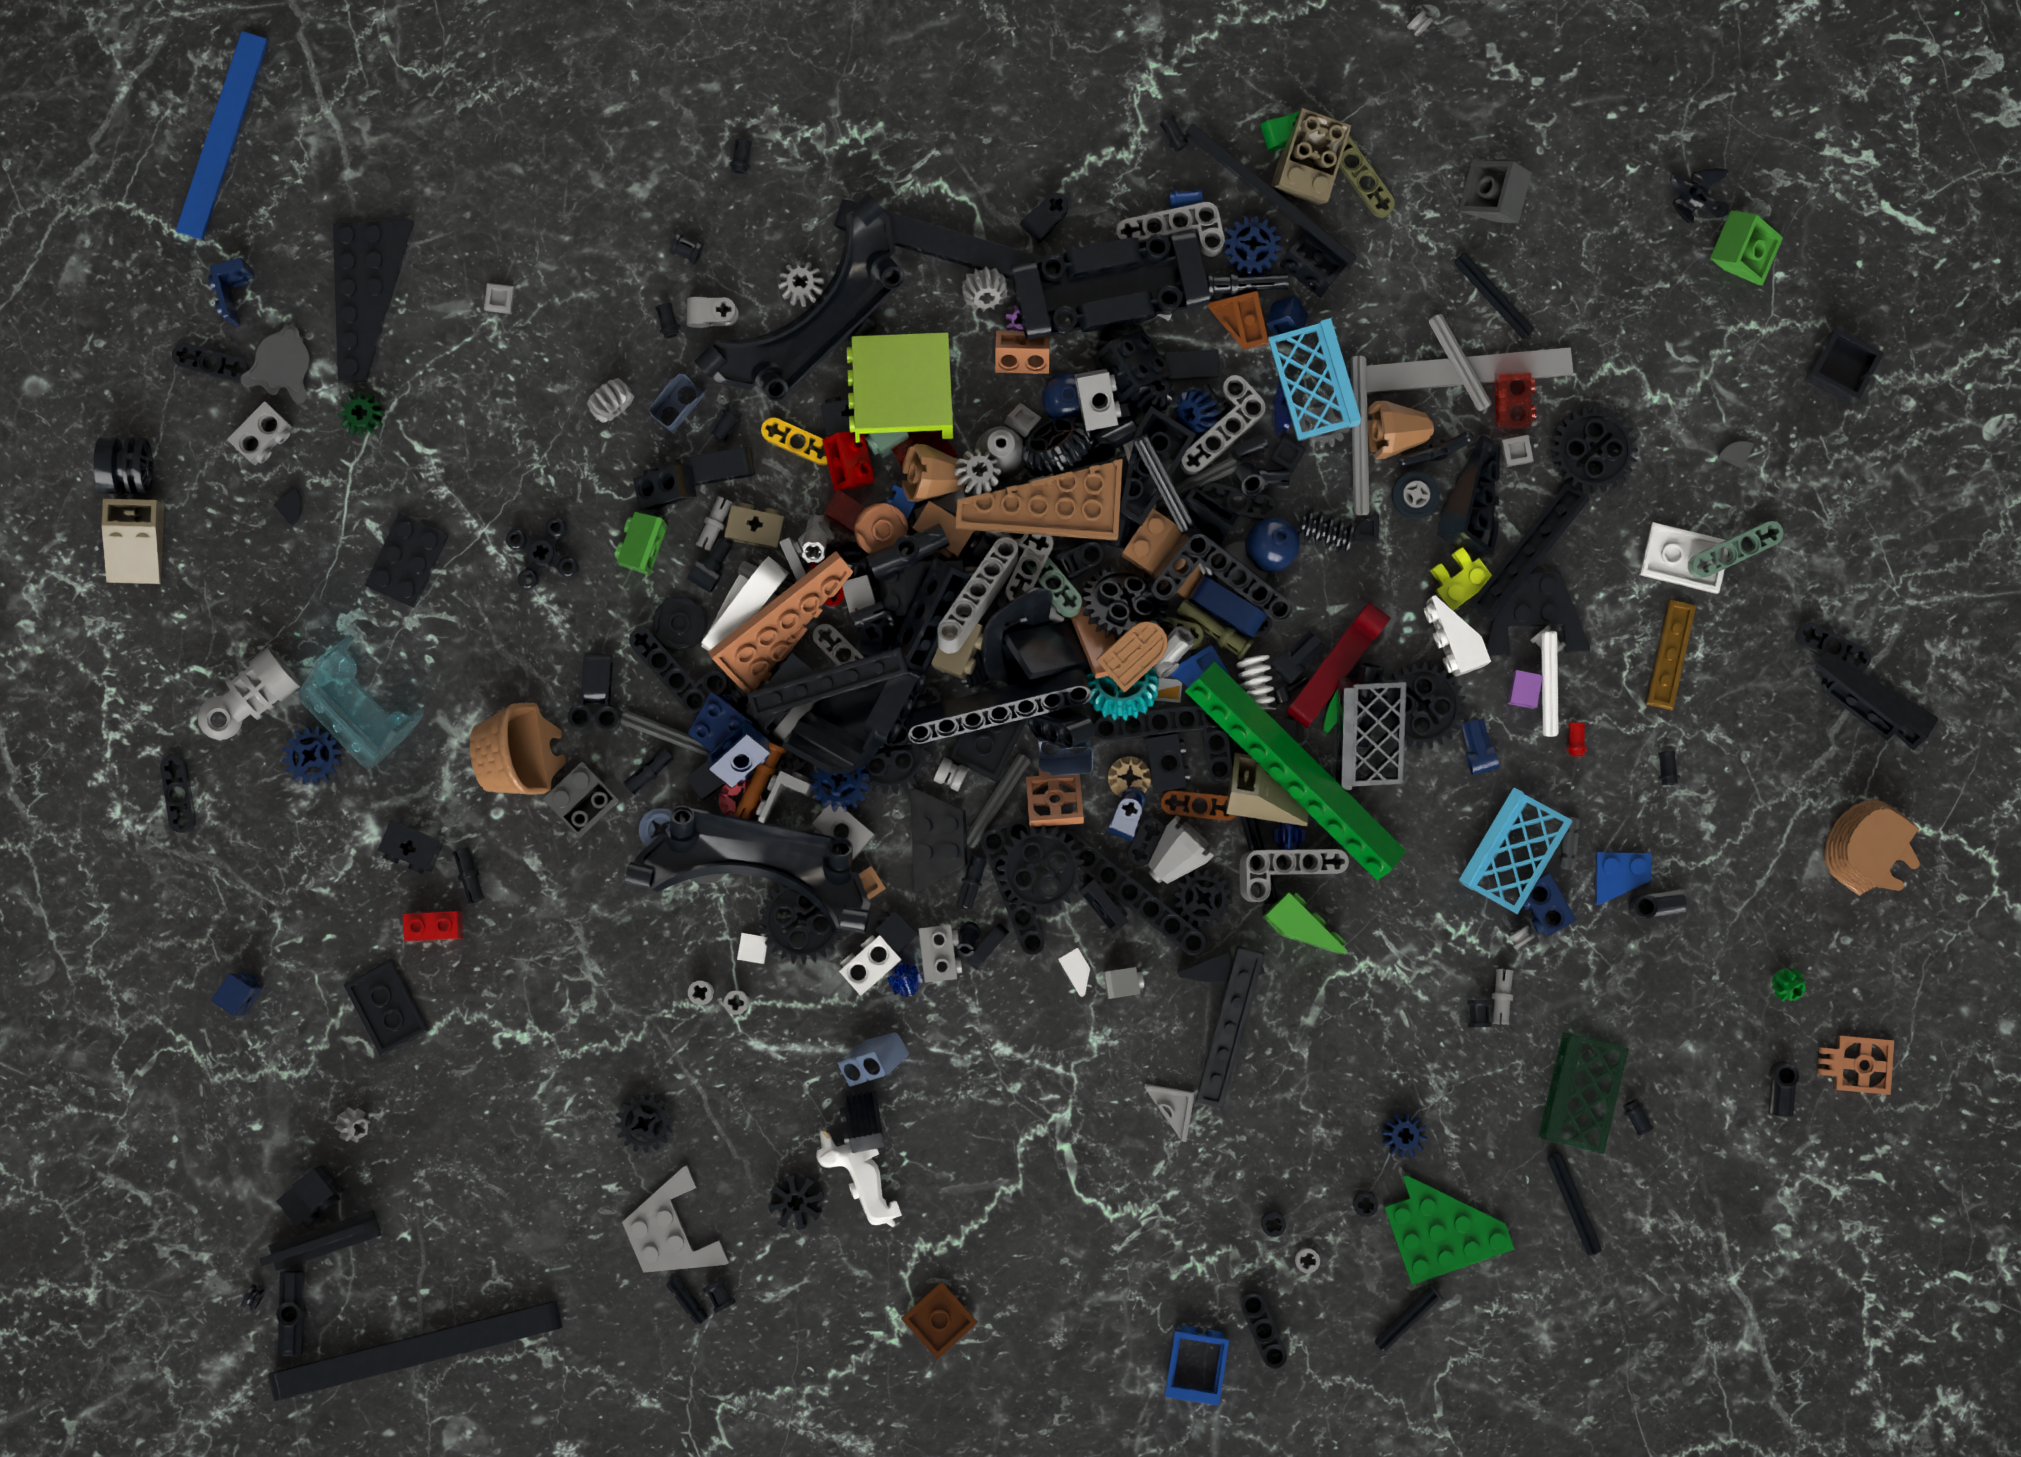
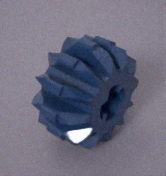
[1173,388,1220,434]
[1381,1112,1428,1159]

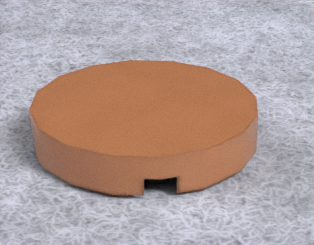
[854,503,908,554]

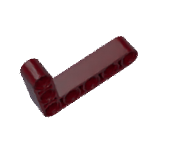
[1286,602,1391,728]

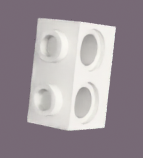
[839,935,902,996]

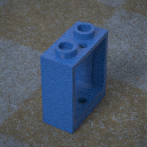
[1164,1325,1229,1406]

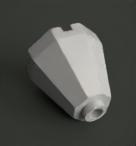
[1148,815,1216,884]

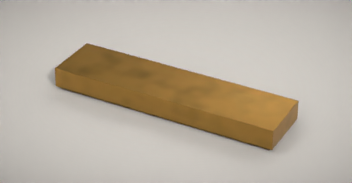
[1645,600,1696,710]

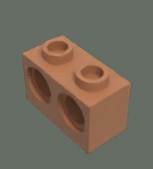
[995,331,1050,374]

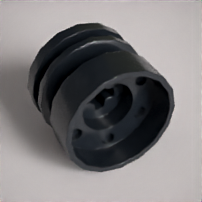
[94,438,154,494]

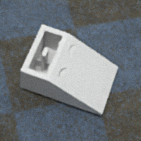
[1424,595,1491,677]

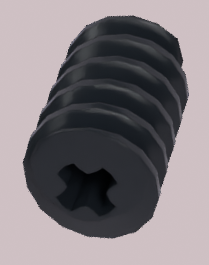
[1297,508,1355,556]

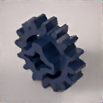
[1224,216,1282,275]
[282,727,342,786]
[811,766,870,812]

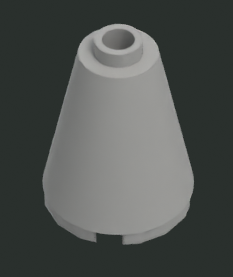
[975,426,1025,479]

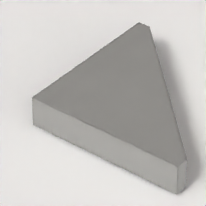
[1144,1084,1195,1142]

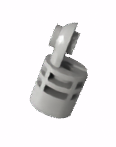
[197,647,301,740]

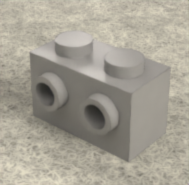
[919,925,962,983]

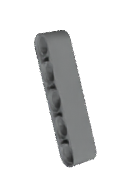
[937,537,1018,654]

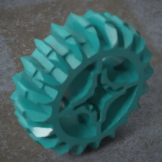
[1087,668,1159,721]

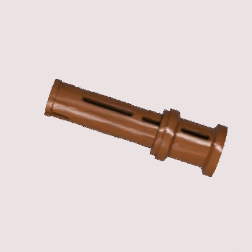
[733,742,787,819]

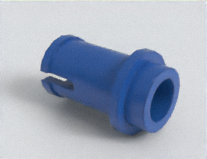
[1169,189,1203,209]

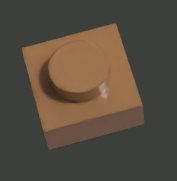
[859,866,886,900]

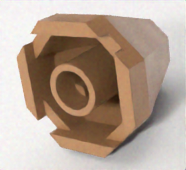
[1367,401,1434,459]
[902,444,965,502]

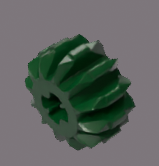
[338,391,385,438]

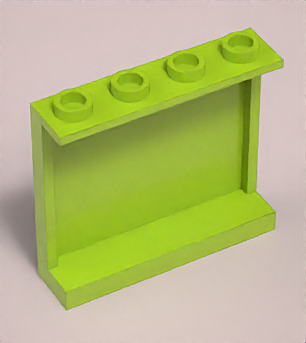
[847,333,953,443]

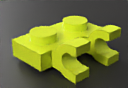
[1430,547,1492,611]

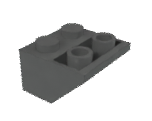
[543,762,619,838]

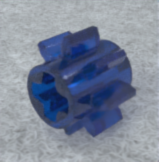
[1273,822,1306,850]
[887,963,923,997]

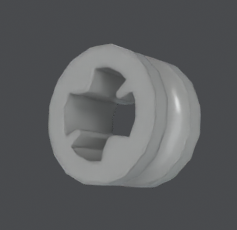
[1407,10,1433,37]
[1508,925,1535,949]
[1295,1248,1320,1273]

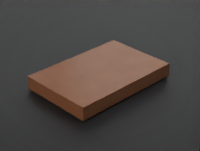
[1070,607,1119,679]

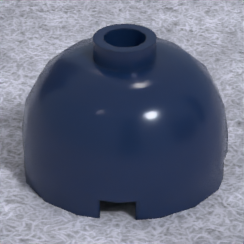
[1042,372,1094,420]
[1245,518,1301,573]

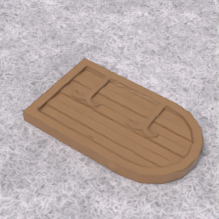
[1096,622,1168,692]

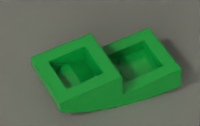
[1321,678,1346,735]

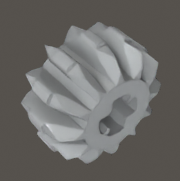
[778,261,824,307]
[962,266,1008,312]
[587,378,634,422]
[954,449,1001,495]

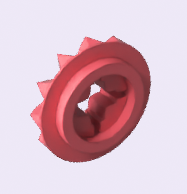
[719,779,762,819]

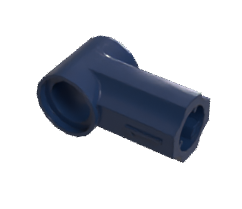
[1460,718,1499,775]

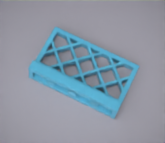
[1268,318,1361,441]
[1459,788,1572,914]

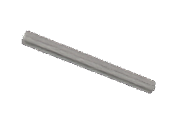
[1350,356,1369,516]

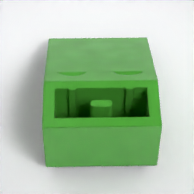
[1262,892,1347,954]

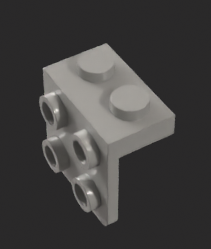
[756,771,812,823]

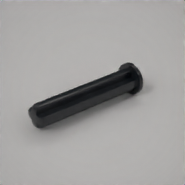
[1375,1283,1444,1352]

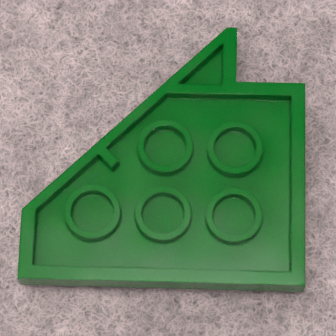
[1384,1175,1515,1285]

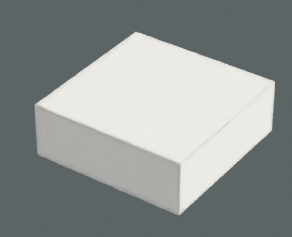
[737,933,769,964]

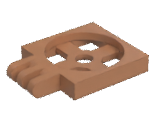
[1026,761,1084,827]
[1817,1036,1894,1095]

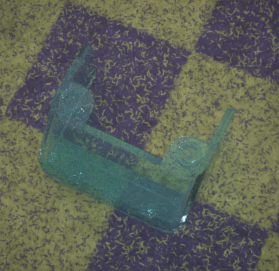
[299,635,425,769]

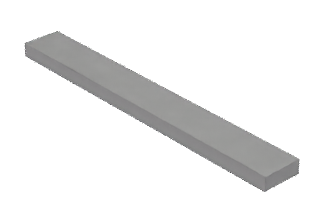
[1366,347,1574,394]

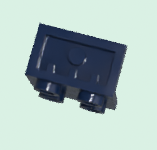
[208,258,255,327]

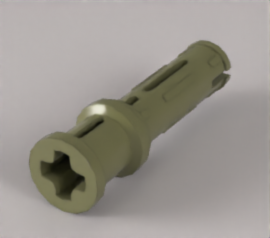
[1176,599,1254,661]

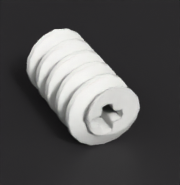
[1236,655,1276,712]

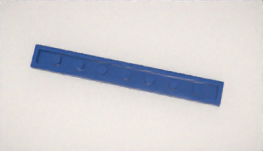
[176,31,269,241]

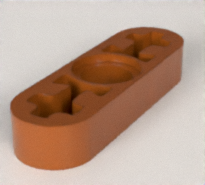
[1161,791,1237,821]

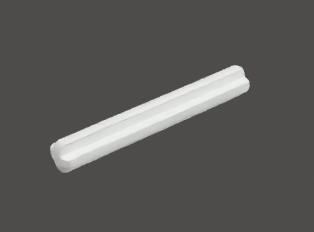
[1541,630,1558,737]

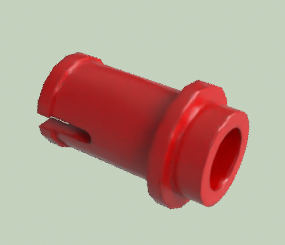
[1566,723,1588,757]

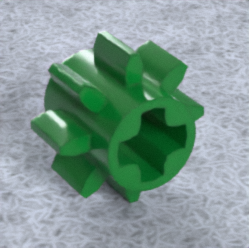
[1771,968,1806,1001]

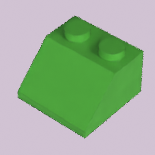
[1710,210,1783,286]
[615,512,668,576]

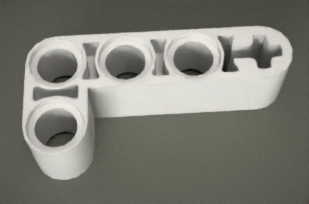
[701,556,790,650]

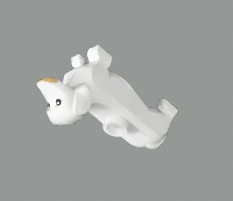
[816,1131,902,1227]

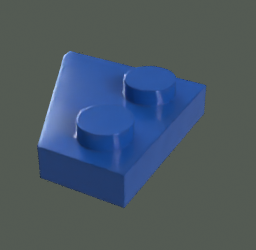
[1595,852,1651,905]

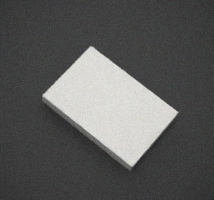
[1639,522,1729,594]

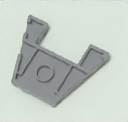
[622,1165,729,1273]

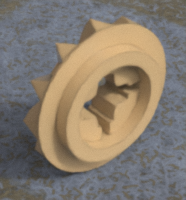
[1108,756,1151,797]

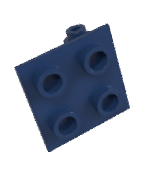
[688,691,753,752]

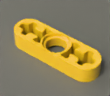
[761,418,828,465]

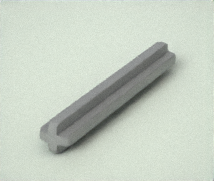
[1429,314,1491,411]

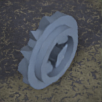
[639,808,671,846]

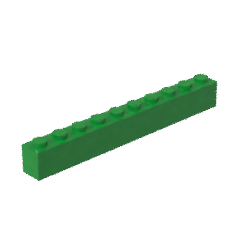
[1185,661,1406,881]

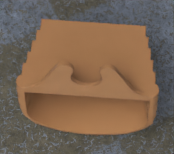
[470,703,566,795]
[1824,799,1920,896]

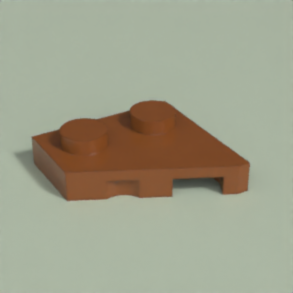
[1208,291,1269,350]

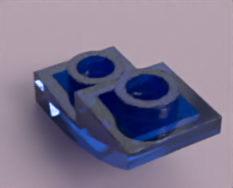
[1272,377,1292,436]

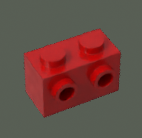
[822,431,875,491]

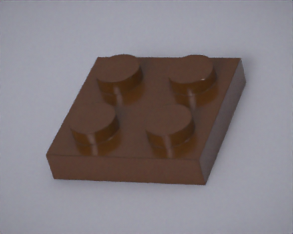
[901,1281,978,1359]

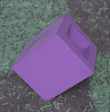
[1507,670,1543,709]

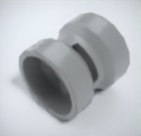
[933,757,969,792]

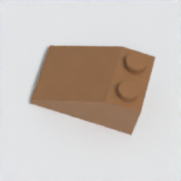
[1121,508,1218,600]

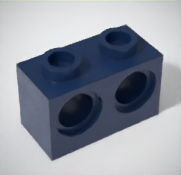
[1518,873,1577,937]

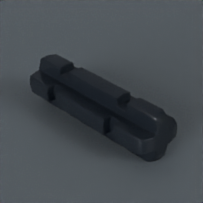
[666,1276,708,1326]

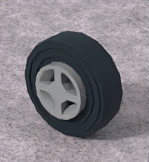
[1391,471,1440,520]

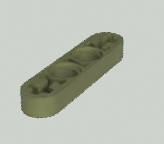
[1339,135,1395,218]

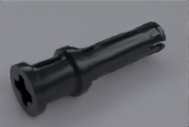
[1207,272,1289,297]

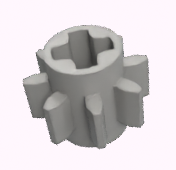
[334,1107,370,1142]

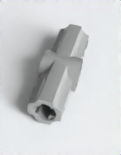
[798,514,834,563]

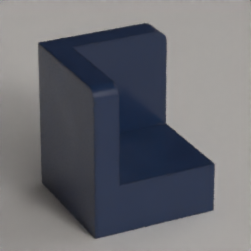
[1266,296,1308,343]

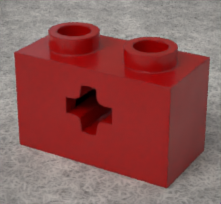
[403,911,463,942]

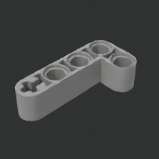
[1116,202,1224,257]
[1180,375,1266,476]
[1240,849,1349,902]

